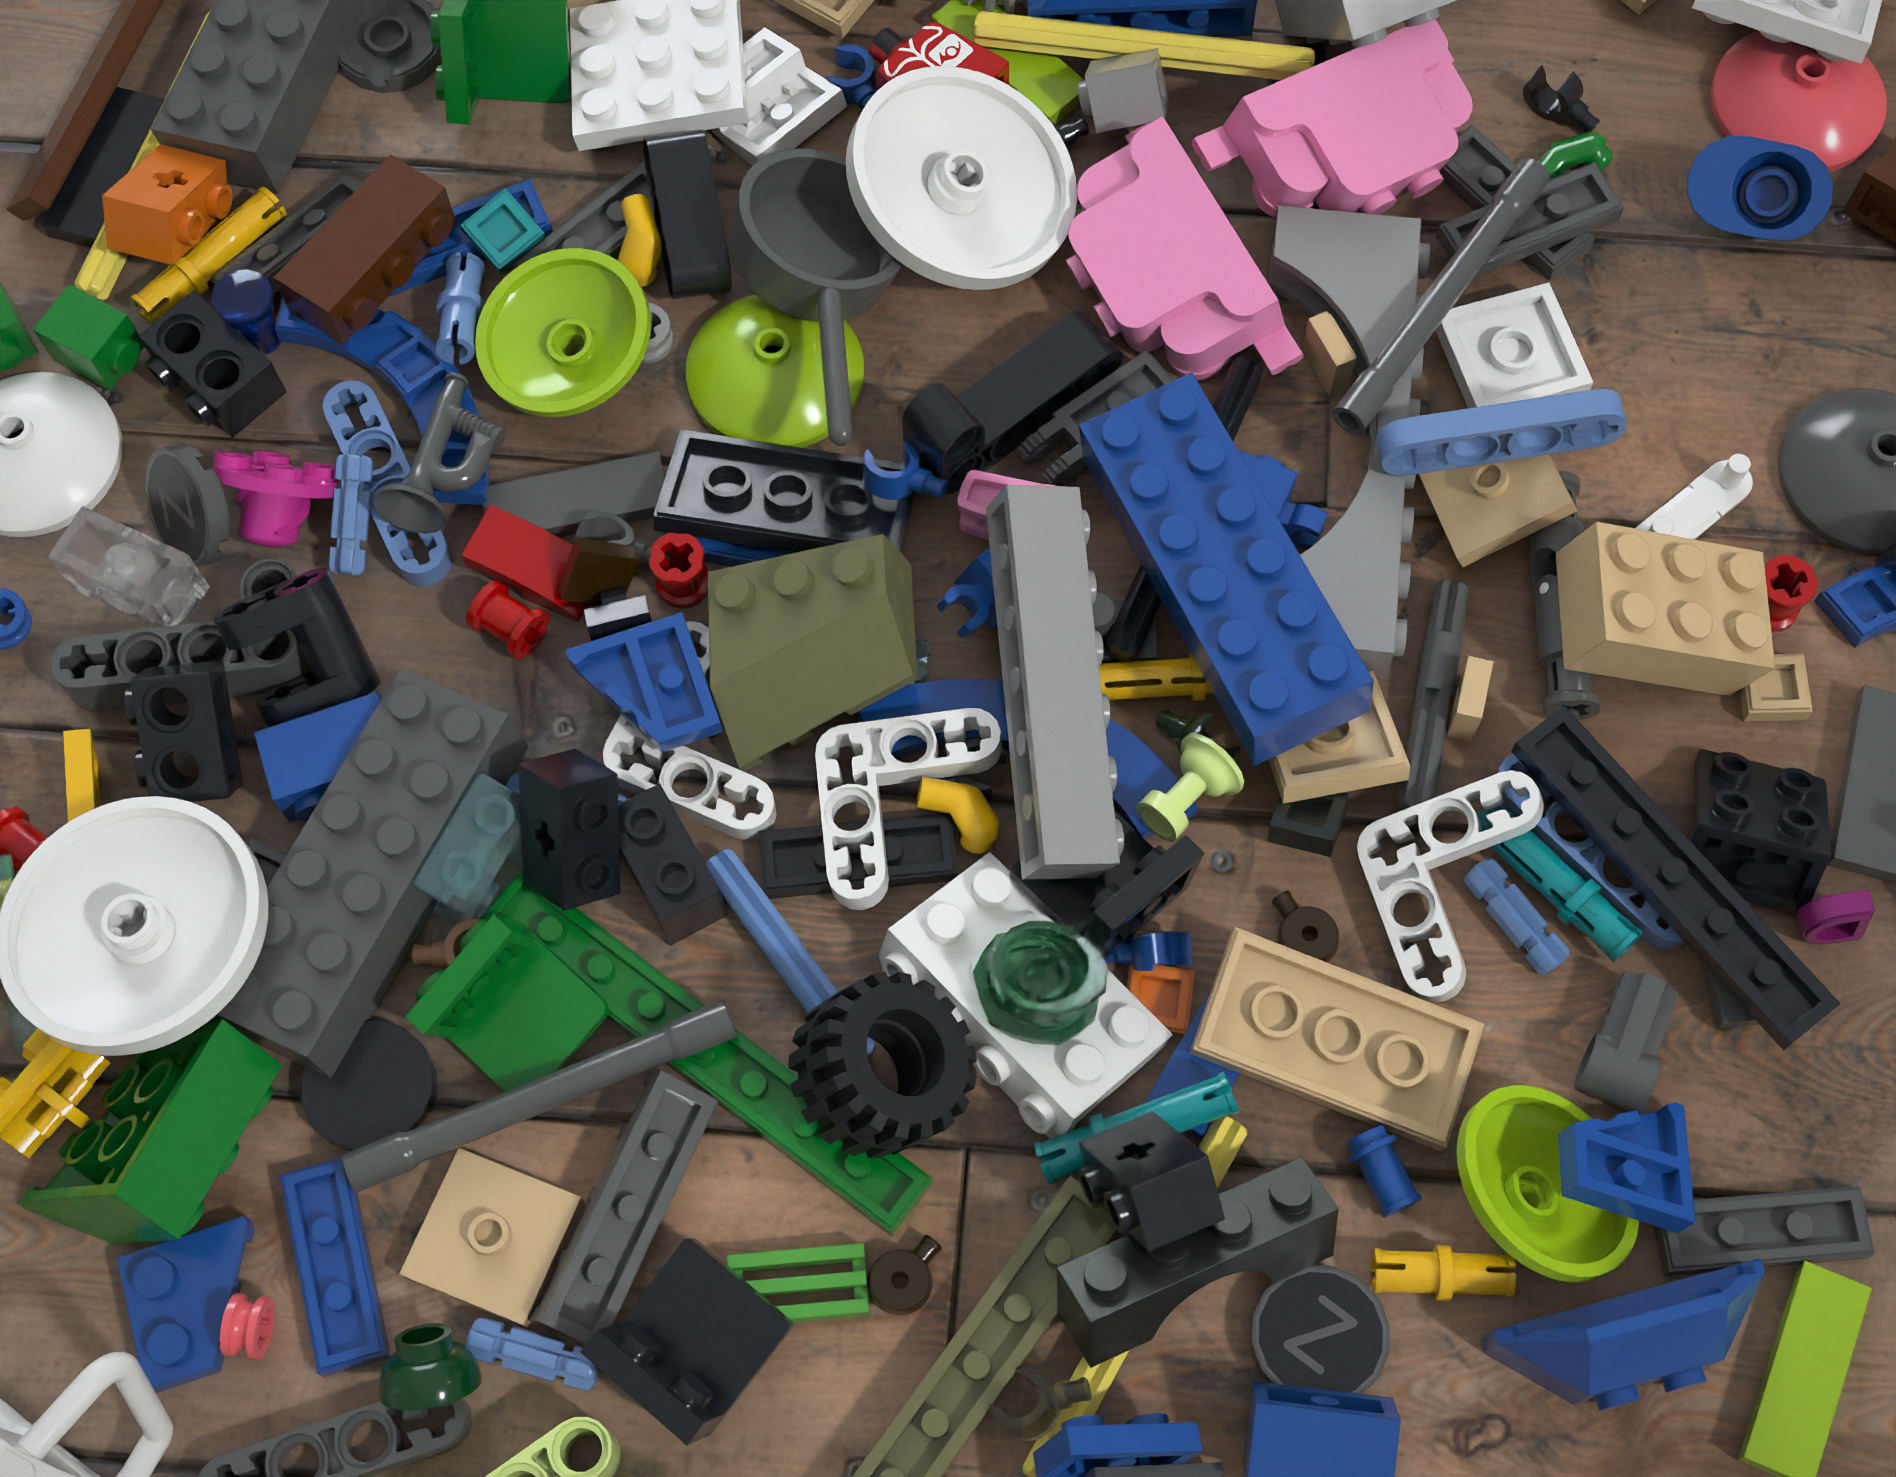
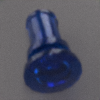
[211,269,281,355]

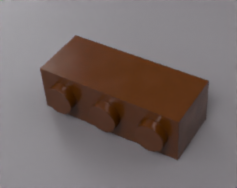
[273,154,456,345]

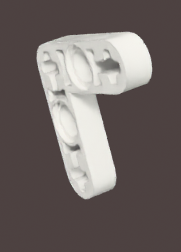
[603,621,777,841]
[815,708,1003,910]
[1357,770,1544,1002]

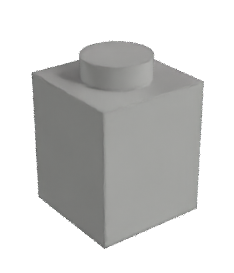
[1078,48,1169,133]

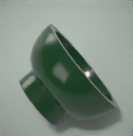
[379,1323,482,1411]

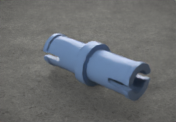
[435,252,485,365]

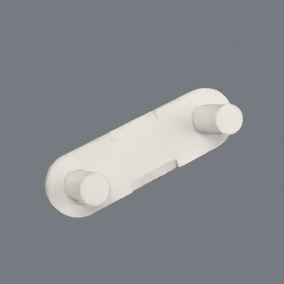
[1635,454,1753,539]

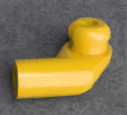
[618,194,662,287]
[916,776,1000,854]

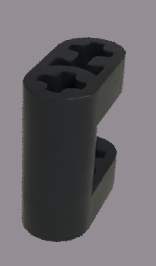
[213,568,381,728]

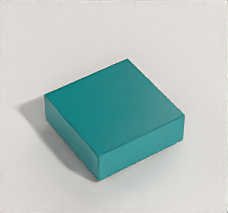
[460,188,545,274]

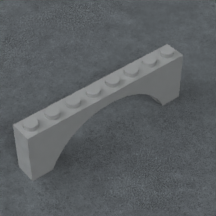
[1268,205,1430,678]

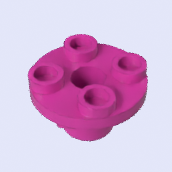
[212,450,339,548]

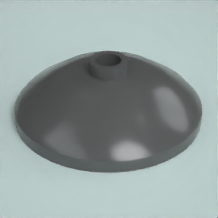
[1778,388,1896,556]

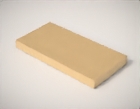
[1189,927,1485,1151]

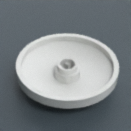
[846,66,1077,290]
[0,796,269,1056]

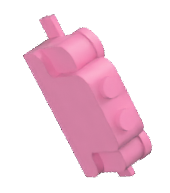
[1192,19,1473,219]
[1066,116,1304,381]

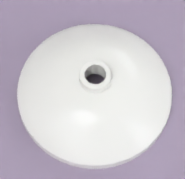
[0,372,123,537]

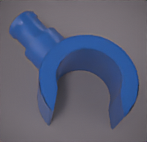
[826,44,876,109]
[863,441,948,500]
[1102,931,1193,971]

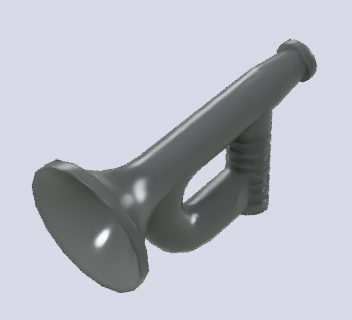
[372,372,506,534]

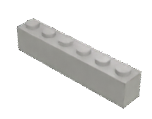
[986,484,1124,880]

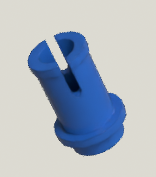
[1347,1125,1422,1218]

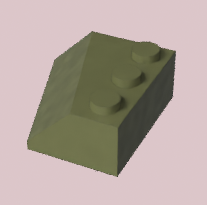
[708,534,918,772]

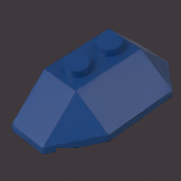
[1027,0,1257,37]
[1480,1258,1765,1411]

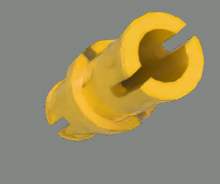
[1370,1245,1516,1301]

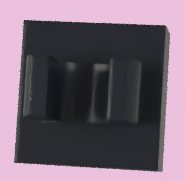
[584,586,652,641]

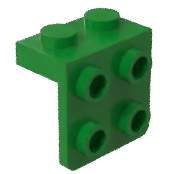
[430,0,571,125]
[405,914,609,1092]

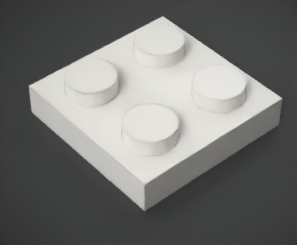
[1435,283,1594,408]

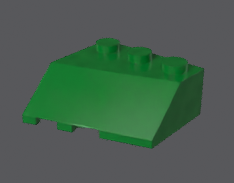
[17,1019,282,1244]

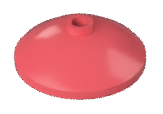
[1710,30,1887,172]

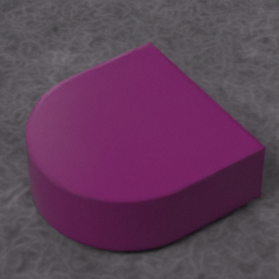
[1796,889,1875,945]

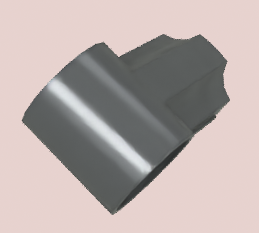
[1574,971,1679,1114]

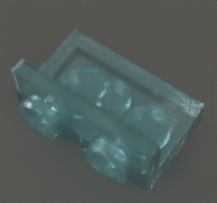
[414,774,522,925]

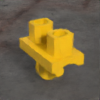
[0,1028,111,1159]

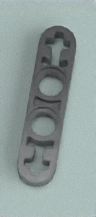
[199,1398,472,1477]

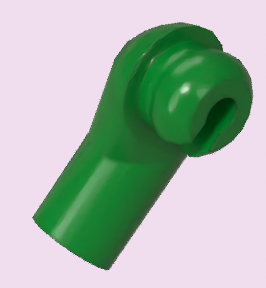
[1538,131,1613,180]

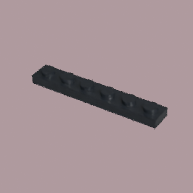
[1511,705,1841,1051]

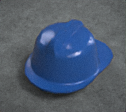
[1687,136,1833,241]

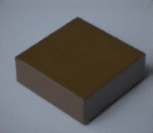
[558,537,640,606]

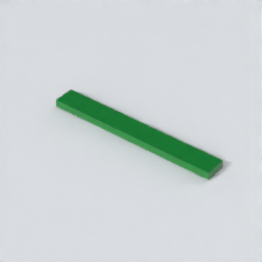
[480,869,933,1236]

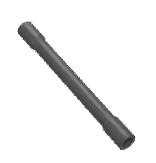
[1332,158,1550,435]
[342,1000,738,1192]

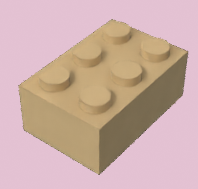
[1556,522,1775,696]

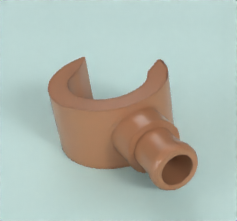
[412,919,481,967]

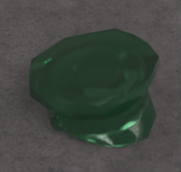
[972,921,1108,1045]

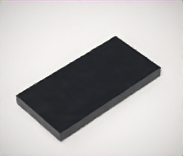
[653,429,915,553]

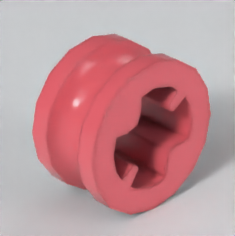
[220,1293,275,1360]

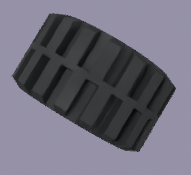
[788,971,977,1158]

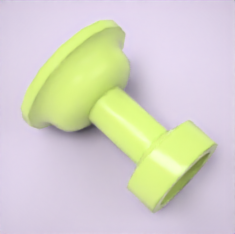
[1136,733,1244,842]

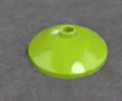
[475,248,651,417]
[685,294,865,448]
[1457,1085,1639,1282]

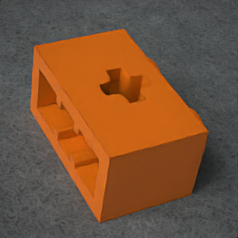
[102,144,233,265]

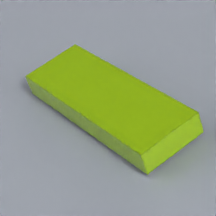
[931,0,1085,124]
[1737,1261,1872,1477]

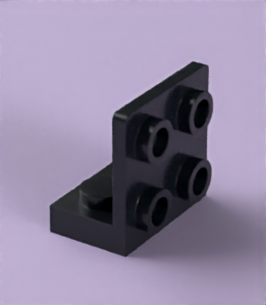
[1687,749,1831,913]
[1009,810,1204,965]
[580,1238,793,1446]

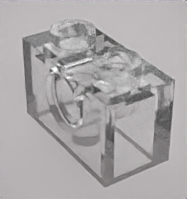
[48,506,210,627]

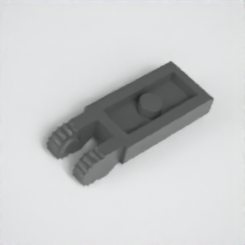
[1017,351,1174,486]

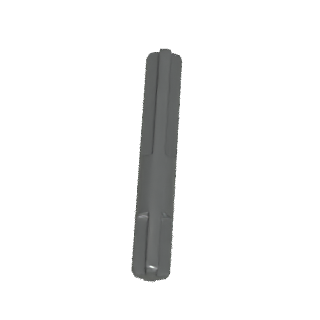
[1397,579,1469,810]

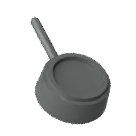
[729,148,903,446]

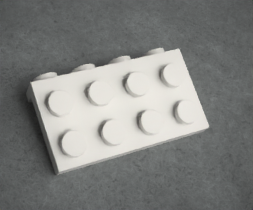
[879,852,1173,1139]

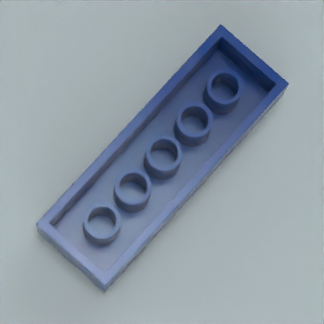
[1079,372,1374,766]

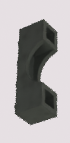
[1057,1157,1339,1368]

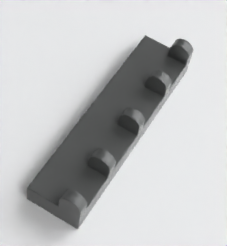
[529,1070,718,1346]

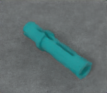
[1477,804,1644,963]
[1034,1071,1240,1184]

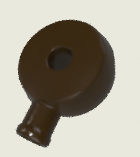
[1272,890,1340,962]
[868,1234,942,1315]

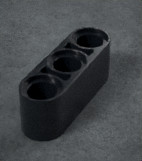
[643,129,732,300]

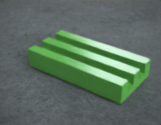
[727,1243,870,1323]

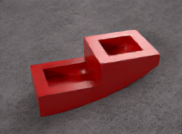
[461,504,588,622]

